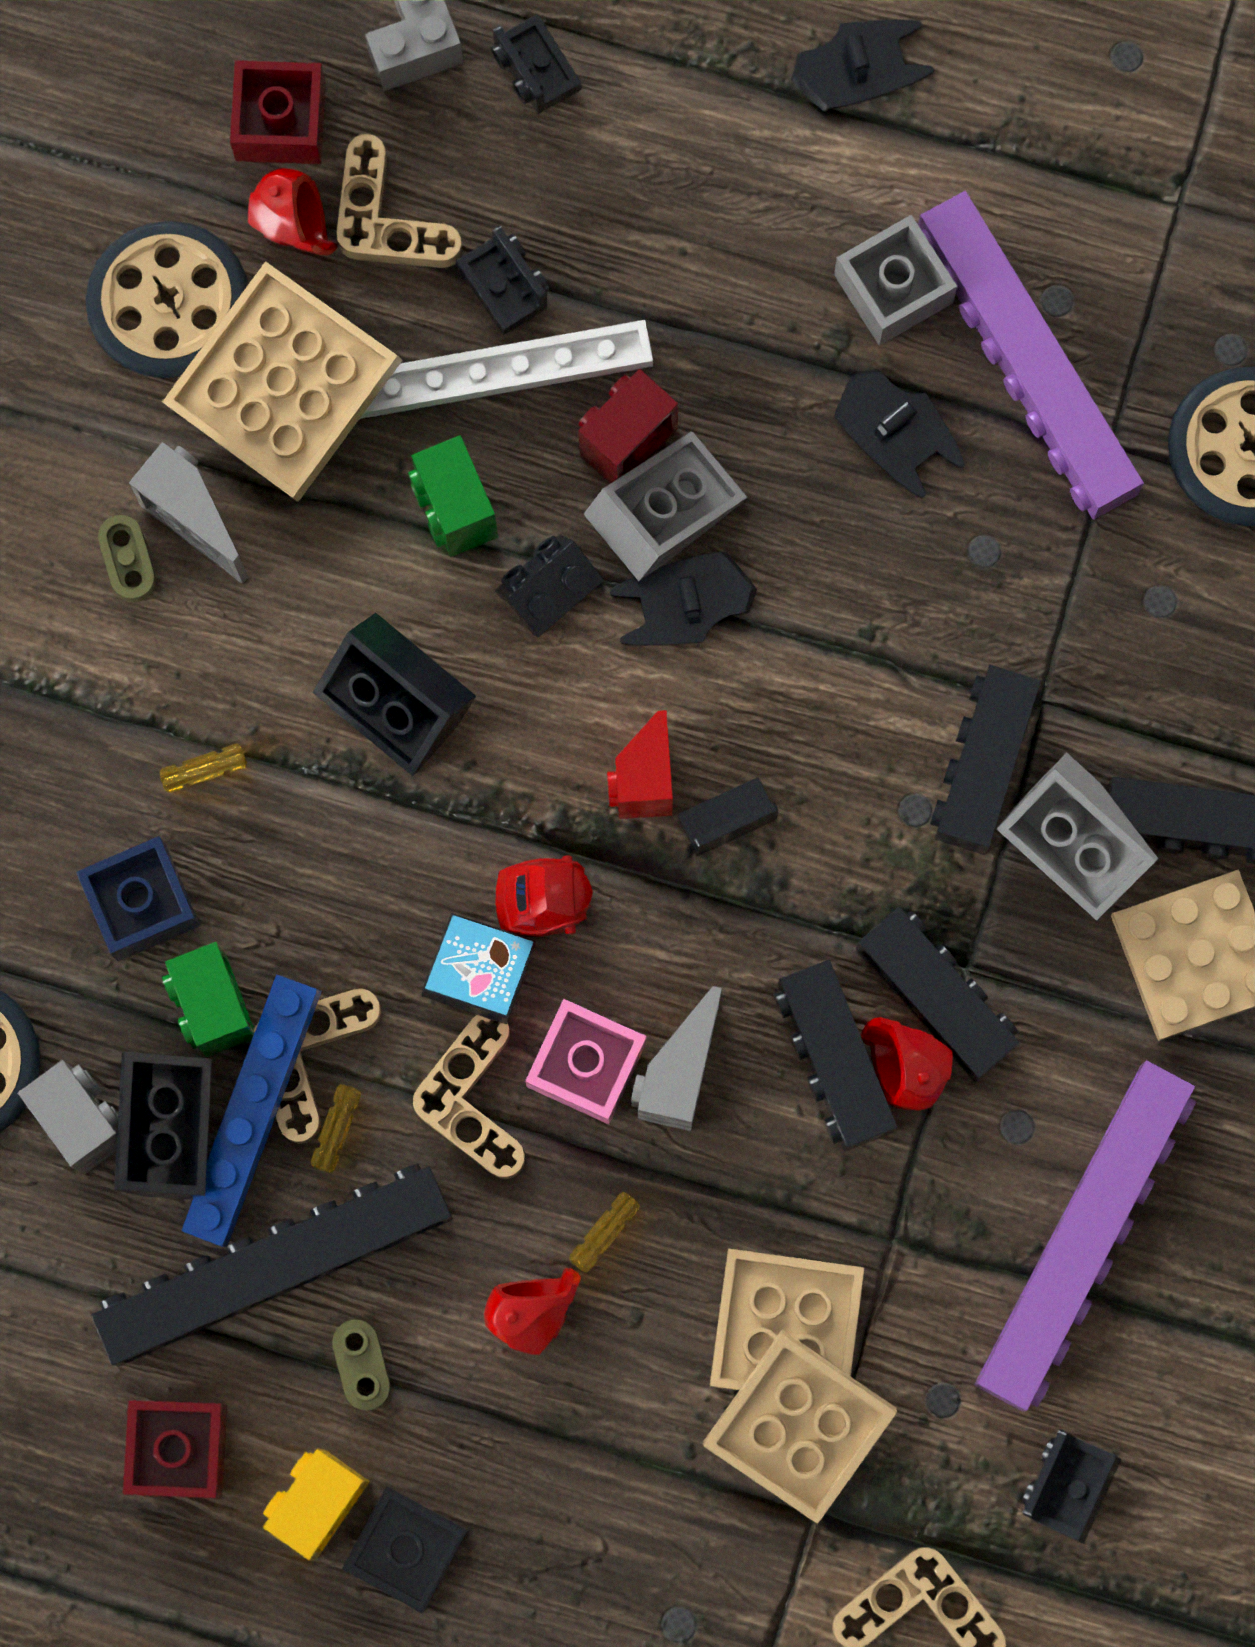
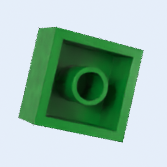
[408,435,499,557]
[162,942,255,1057]

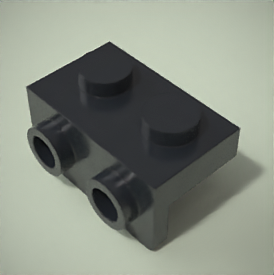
[490,14,582,114]
[456,226,550,336]
[495,535,604,637]
[1023,1429,1122,1544]

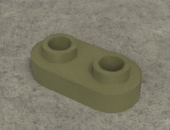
[98,515,156,603]
[332,1319,391,1411]

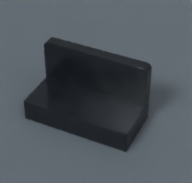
[678,777,779,857]

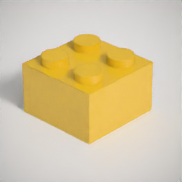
[263,1449,370,1560]

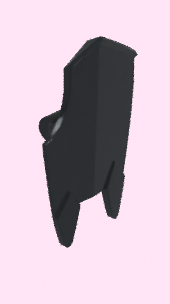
[791,19,934,111]
[834,369,964,498]
[610,552,757,646]

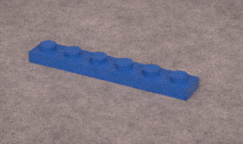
[181,974,322,1247]

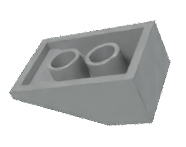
[583,431,747,581]
[129,442,248,584]
[997,752,1158,920]
[631,986,722,1131]

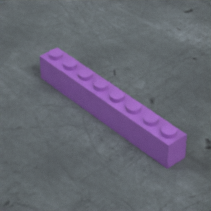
[918,191,1144,520]
[974,1060,1196,1412]

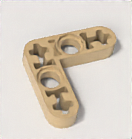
[337,134,462,268]
[254,989,381,1144]
[413,1015,525,1179]
[832,1547,1006,1647]

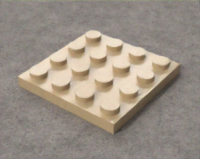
[162,261,403,502]

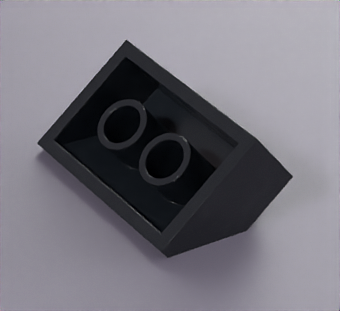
[312,613,476,776]
[115,1052,212,1199]

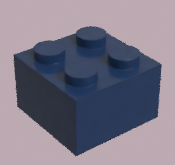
[76,836,200,961]

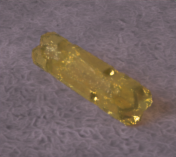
[159,744,247,793]
[311,1084,361,1173]
[569,1192,640,1273]

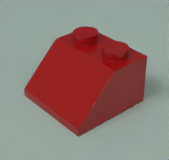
[607,710,673,819]

